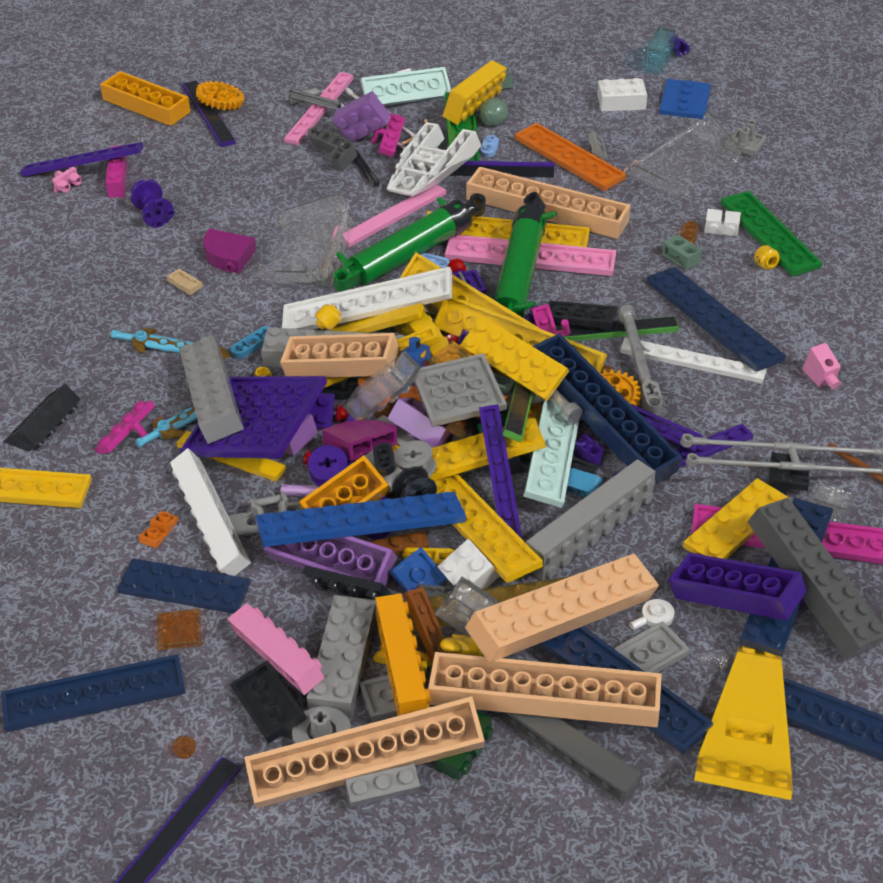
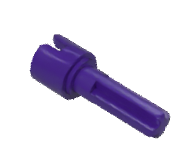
[666,31,690,57]

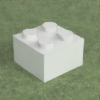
[437,539,500,602]

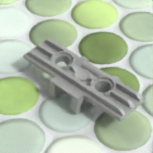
[228,491,301,537]

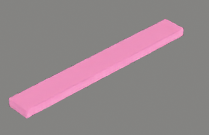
[284,72,354,146]
[338,185,446,247]

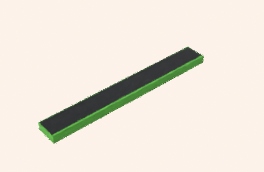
[556,316,679,341]
[502,382,533,442]

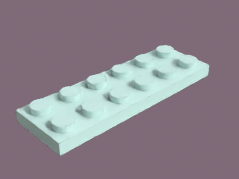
[360,67,451,106]

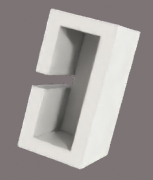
[704,209,741,236]

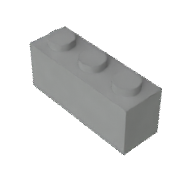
[344,764,420,808]

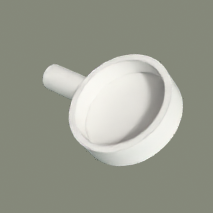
[629,599,674,630]

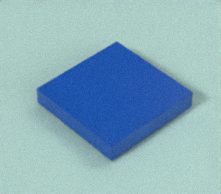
[389,547,448,592]

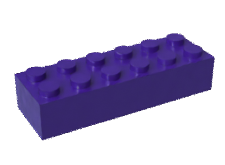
[668,553,807,621]

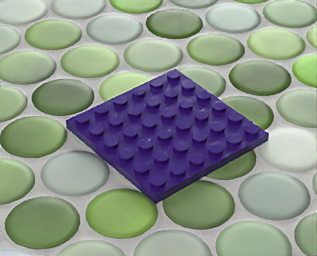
[179,376,327,459]

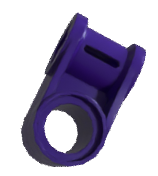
[573,434,603,467]

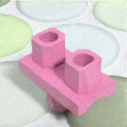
[52,167,82,193]

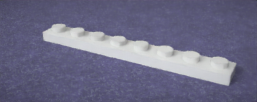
[620,337,767,384]

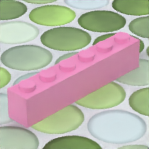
[227,603,325,695]

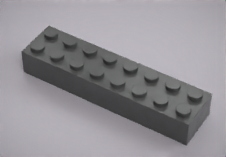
[747,498,883,660]

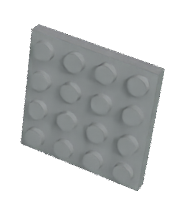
[411,353,507,427]

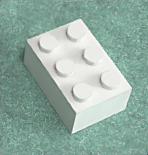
[597,78,647,111]

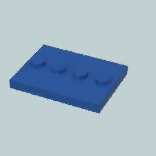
[659,79,711,119]

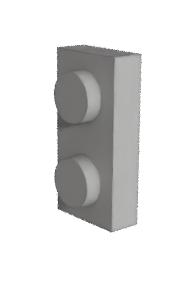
[588,131,608,160]

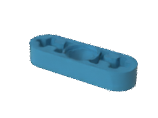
[231,326,269,359]

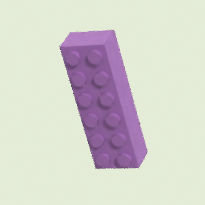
[264,536,397,586]

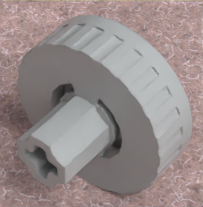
[292,706,351,744]

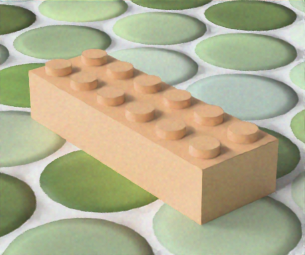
[280,333,400,377]

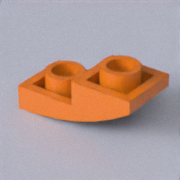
[139,511,179,549]

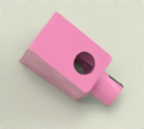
[802,343,841,389]

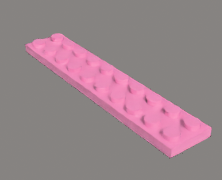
[445,235,616,276]

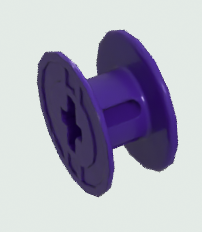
[308,445,348,487]

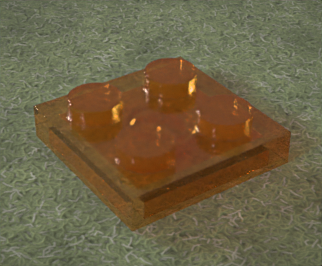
[157,609,202,651]

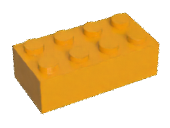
[299,455,389,510]

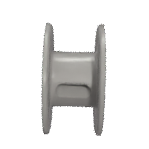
[394,440,436,477]

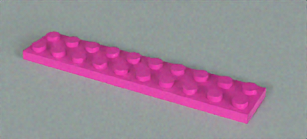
[691,504,883,564]

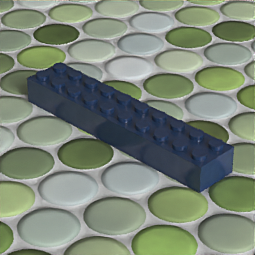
[532,333,683,484]

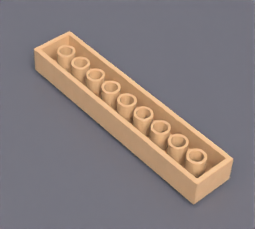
[466,167,631,239]
[465,553,659,663]
[428,652,662,727]
[244,696,485,808]

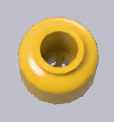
[754,245,780,270]
[315,304,342,330]

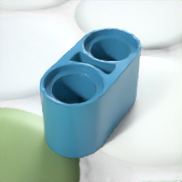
[566,468,603,497]

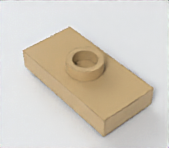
[166,269,203,295]

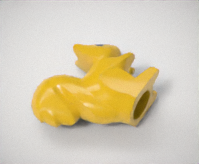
[440,634,485,657]

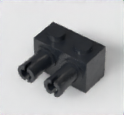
[767,452,810,495]

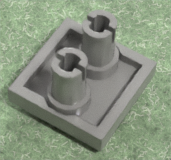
[725,120,767,156]

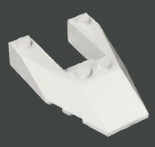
[387,122,481,197]

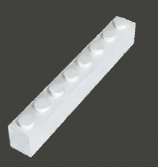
[170,448,251,576]

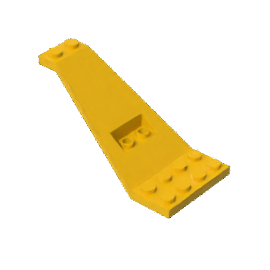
[694,645,793,800]

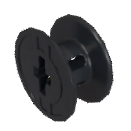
[393,466,437,498]

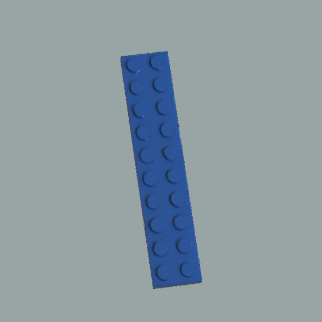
[255,492,466,547]

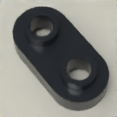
[373,443,396,476]

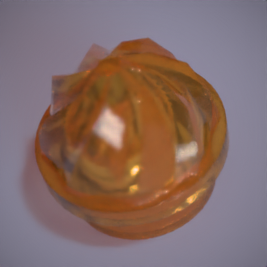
[173,735,196,759]

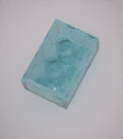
[642,27,676,76]

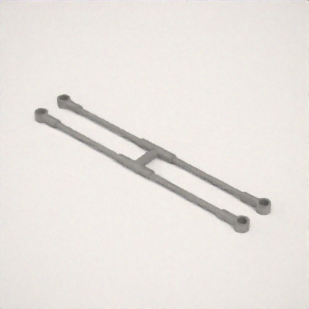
[680,434,883,475]

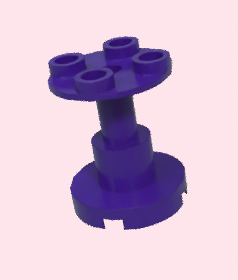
[130,179,175,228]

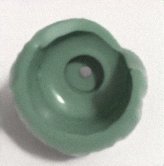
[480,98,509,127]

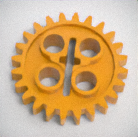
[196,80,245,110]
[600,369,641,407]

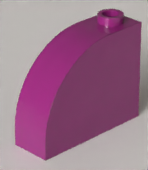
[203,228,256,274]
[322,420,397,461]

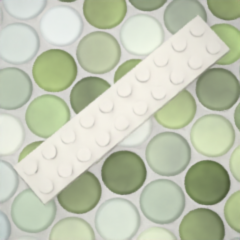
[282,267,452,330]

